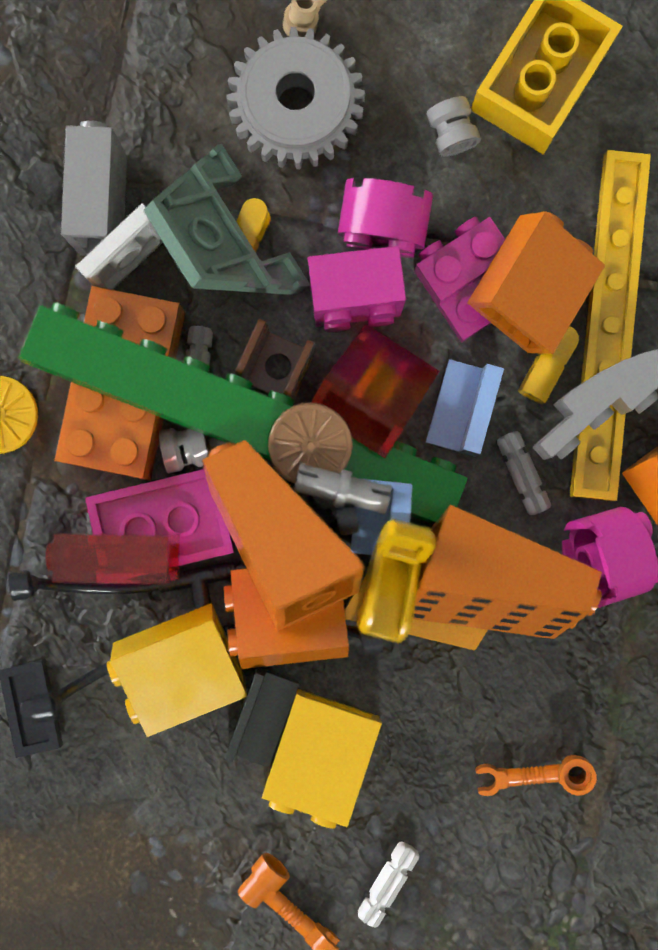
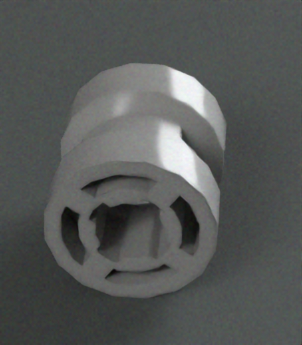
[426,96,481,156]
[159,428,210,473]

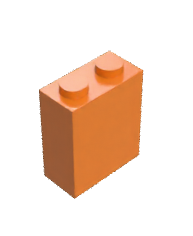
[467,211,605,354]
[224,569,349,669]

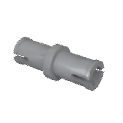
[294,463,392,515]

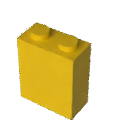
[107,603,247,737]
[262,689,382,829]

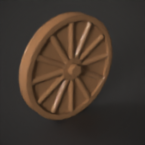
[268,403,352,484]

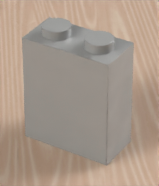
[61,121,127,256]

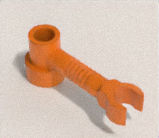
[475,755,597,796]
[237,852,340,950]

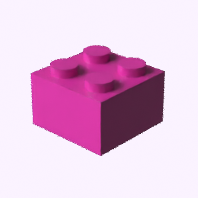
[308,246,406,332]

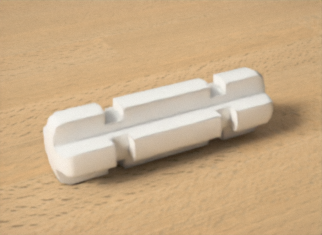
[358,841,419,928]

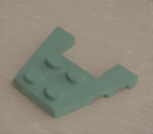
[143,144,310,295]

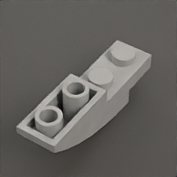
[533,349,658,460]

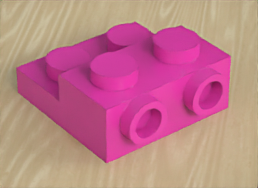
[414,217,505,343]

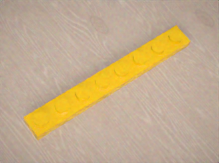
[570,150,651,501]

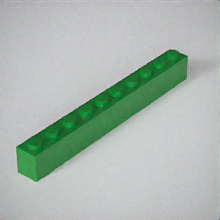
[18,303,468,525]

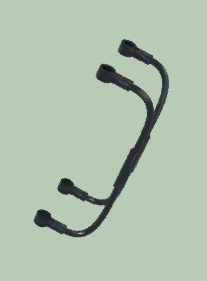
[8,505,384,724]

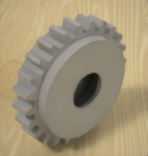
[226,27,365,169]

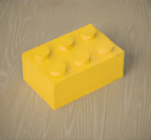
[471,0,623,155]

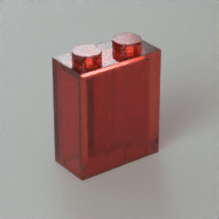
[311,324,440,458]
[46,532,180,584]

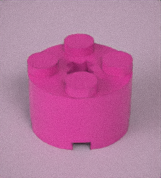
[337,178,433,258]
[562,507,658,608]

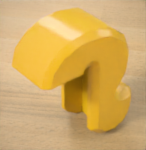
[357,519,436,643]

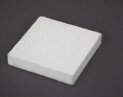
[75,204,163,290]

